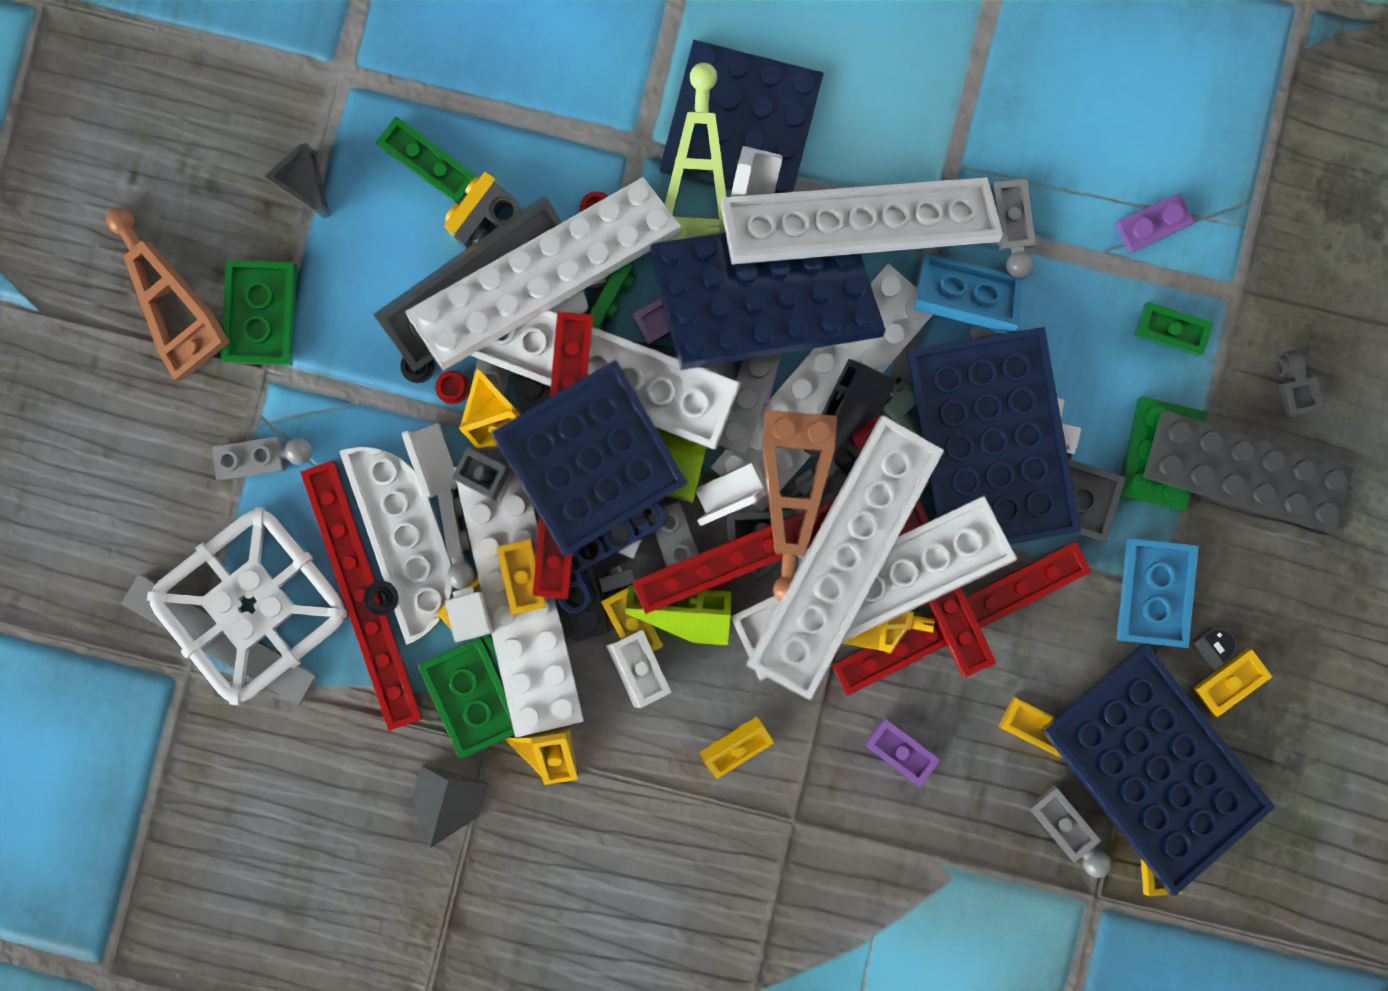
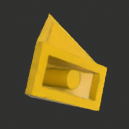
[459,368,520,448]
[505,727,578,785]

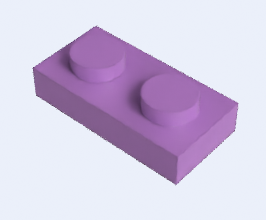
[1115,193,1194,254]
[864,717,940,787]

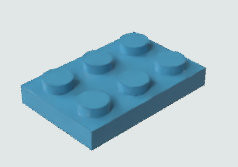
[913,253,1023,333]
[1116,538,1199,648]

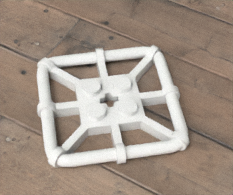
[147,507,348,705]

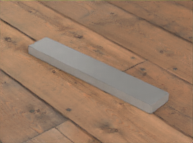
[121,574,318,705]

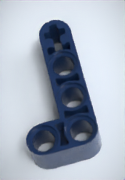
[557,501,669,613]

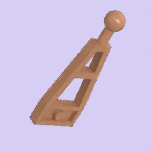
[106,207,230,381]
[762,410,837,601]

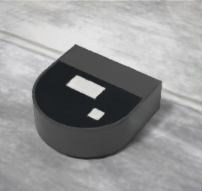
[1191,628,1236,670]

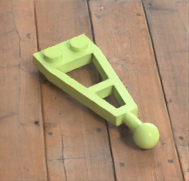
[665,63,726,241]

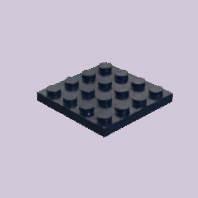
[660,39,824,193]
[490,360,688,557]

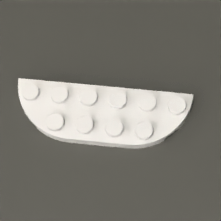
[339,447,454,645]

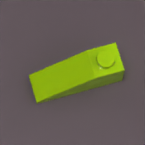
[626,585,731,645]

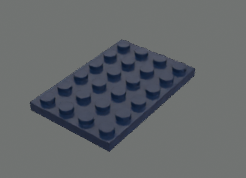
[649,233,886,370]
[906,327,1081,544]
[1040,644,1275,896]

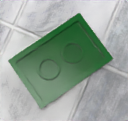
[221,260,298,366]
[1120,397,1208,511]
[417,637,515,760]

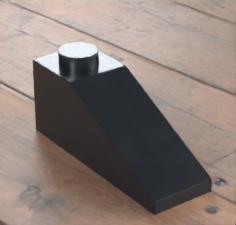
[803,358,896,460]

